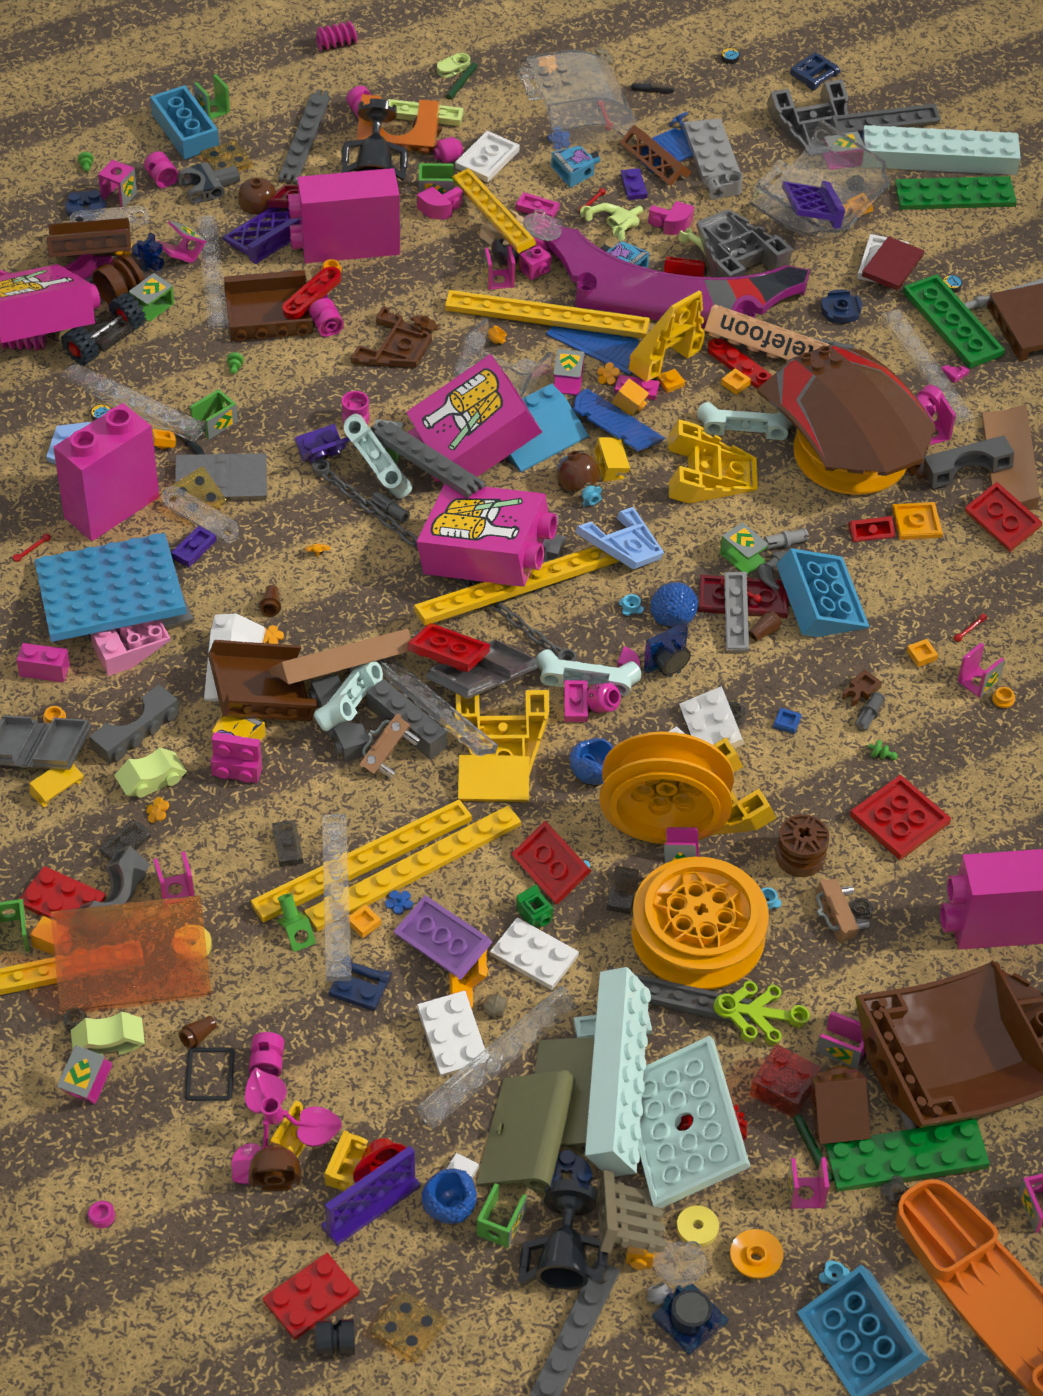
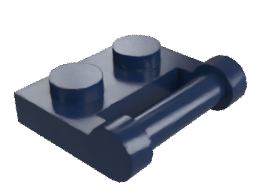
[790,52,840,91]
[329,957,392,1011]

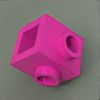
[519,245,552,280]

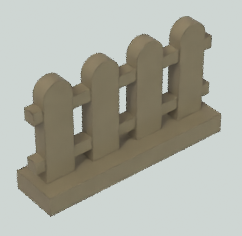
[597,1170,667,1254]

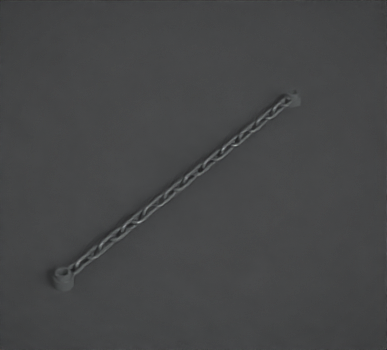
[312,458,576,662]

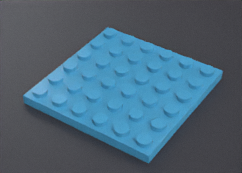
[34,533,187,642]

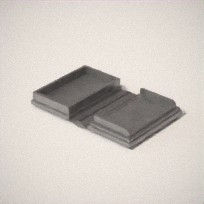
[175,453,267,501]
[426,639,538,699]
[0,715,92,770]

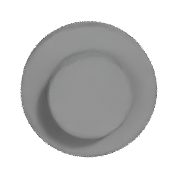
[646,1282,673,1305]

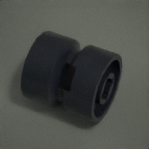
[316,1319,355,1357]

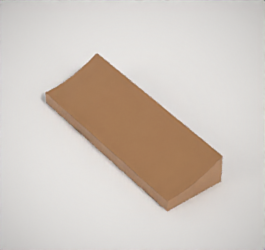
[982,404,1040,510]
[269,628,411,684]

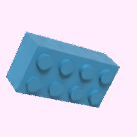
[150,85,219,159]

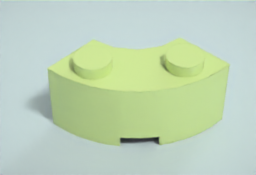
[114,747,187,798]
[71,1012,145,1055]

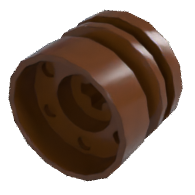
[92,254,145,305]
[776,814,829,877]

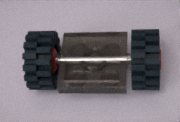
[61,293,146,366]

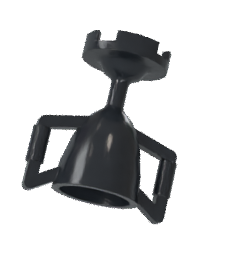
[341,99,408,181]
[518,1179,609,1290]

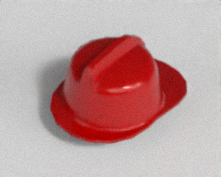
[353,1138,407,1183]

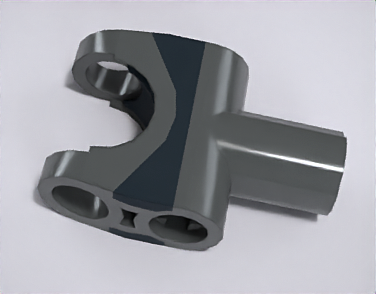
[177,162,240,204]

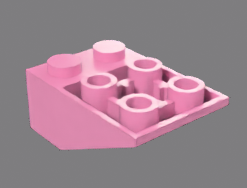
[90,620,170,676]

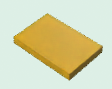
[458,755,529,802]

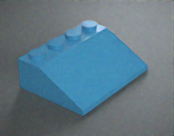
[506,383,589,472]
[776,548,870,637]
[797,1265,929,1396]

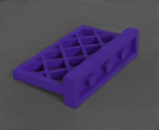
[781,181,845,229]
[223,207,300,264]
[321,1146,421,1246]

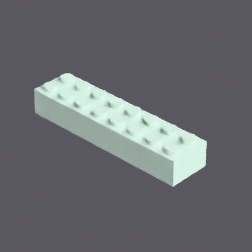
[862,125,1021,175]
[585,967,651,1177]

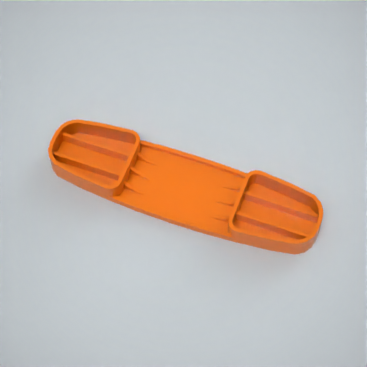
[895,1180,1043,1396]

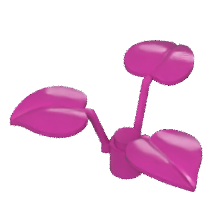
[231,1068,342,1184]

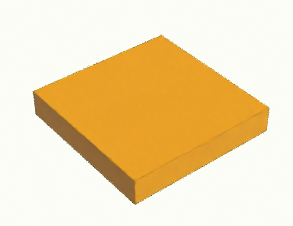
[892,502,943,540]

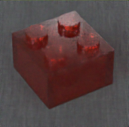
[750,1044,821,1118]

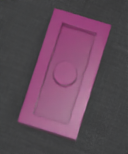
[515,192,560,221]
[615,375,660,400]
[564,680,588,722]

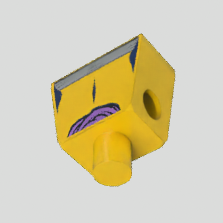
[212,714,266,753]

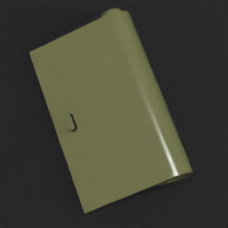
[535,1037,595,1154]
[476,1070,576,1192]

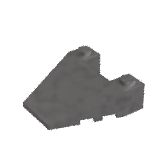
[766,79,848,156]
[696,209,793,278]

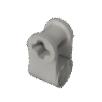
[704,170,743,200]

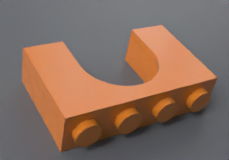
[357,94,440,154]

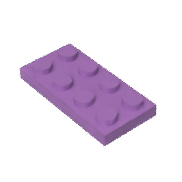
[393,895,493,980]

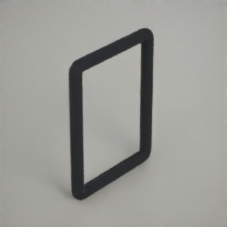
[185,1048,235,1101]

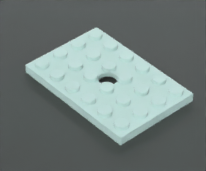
[638,1036,750,1209]

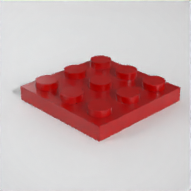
[850,775,951,860]

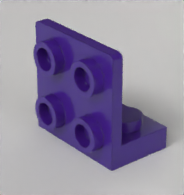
[294,424,351,463]

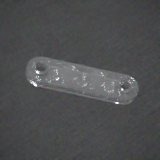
[69,206,150,227]
[161,486,239,542]

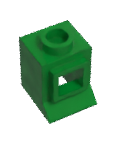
[516,884,553,928]

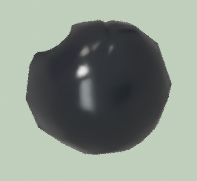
[491,239,522,265]

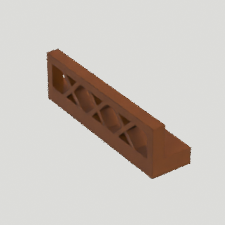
[620,124,692,186]

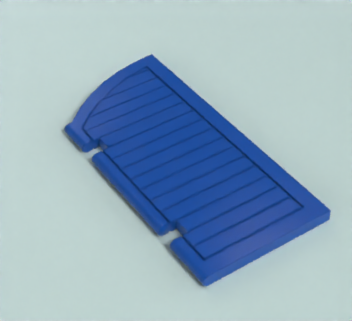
[633,125,693,173]
[546,326,639,375]
[573,388,665,452]

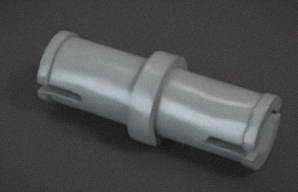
[763,528,809,550]

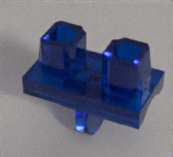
[132,232,164,272]

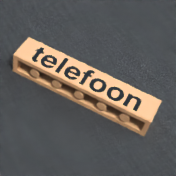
[704,304,830,363]

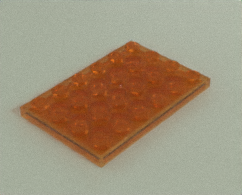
[50,895,211,1012]

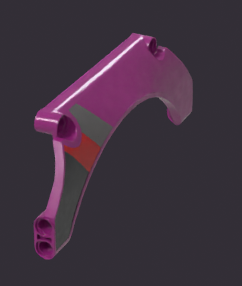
[547,226,810,329]

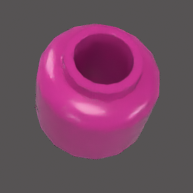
[433,137,463,164]
[587,683,621,713]

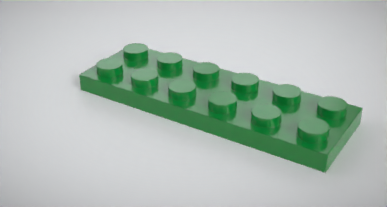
[894,176,1017,210]
[903,274,1005,369]
[825,1119,990,1192]

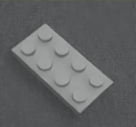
[683,118,740,181]

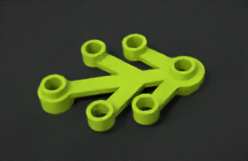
[713,981,810,1046]

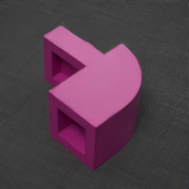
[417,186,463,219]
[648,201,694,235]

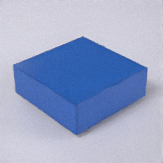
[773,707,802,735]

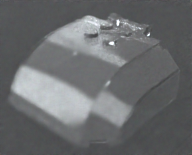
[516,50,638,152]
[750,119,891,239]

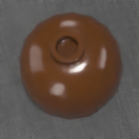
[238,177,276,214]
[556,450,600,490]
[248,1144,301,1191]

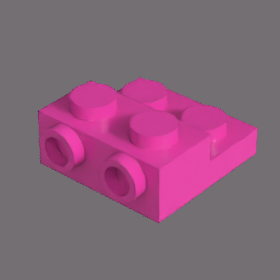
[211,732,262,783]

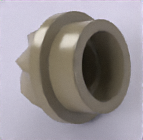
[483,993,507,1018]

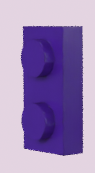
[620,168,647,200]
[171,526,217,567]

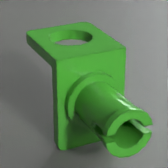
[277,893,316,952]

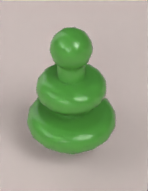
[77,152,94,172]
[226,352,244,374]
[868,740,898,760]

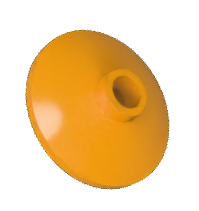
[730,1229,783,1279]

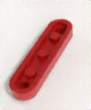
[282,266,341,320]
[707,338,772,389]

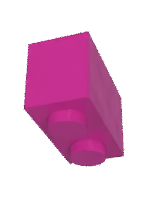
[16,643,70,683]

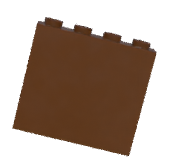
[47,217,131,257]
[224,270,313,341]
[987,283,1043,362]
[208,640,317,721]

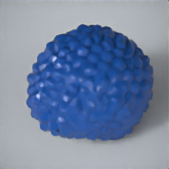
[650,582,698,628]
[569,738,614,785]
[422,1168,477,1224]

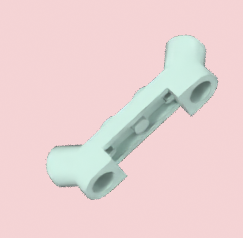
[697,402,794,440]
[344,414,413,499]
[536,649,641,696]
[314,661,383,731]

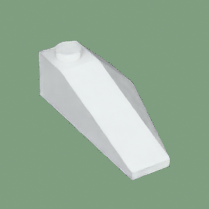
[204,614,266,702]

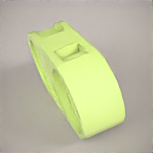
[437,53,470,77]

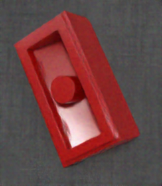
[663,256,706,277]
[847,516,895,542]

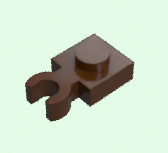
[842,670,882,706]

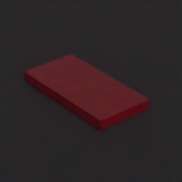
[698,575,788,618]

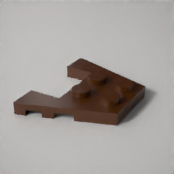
[351,306,432,368]

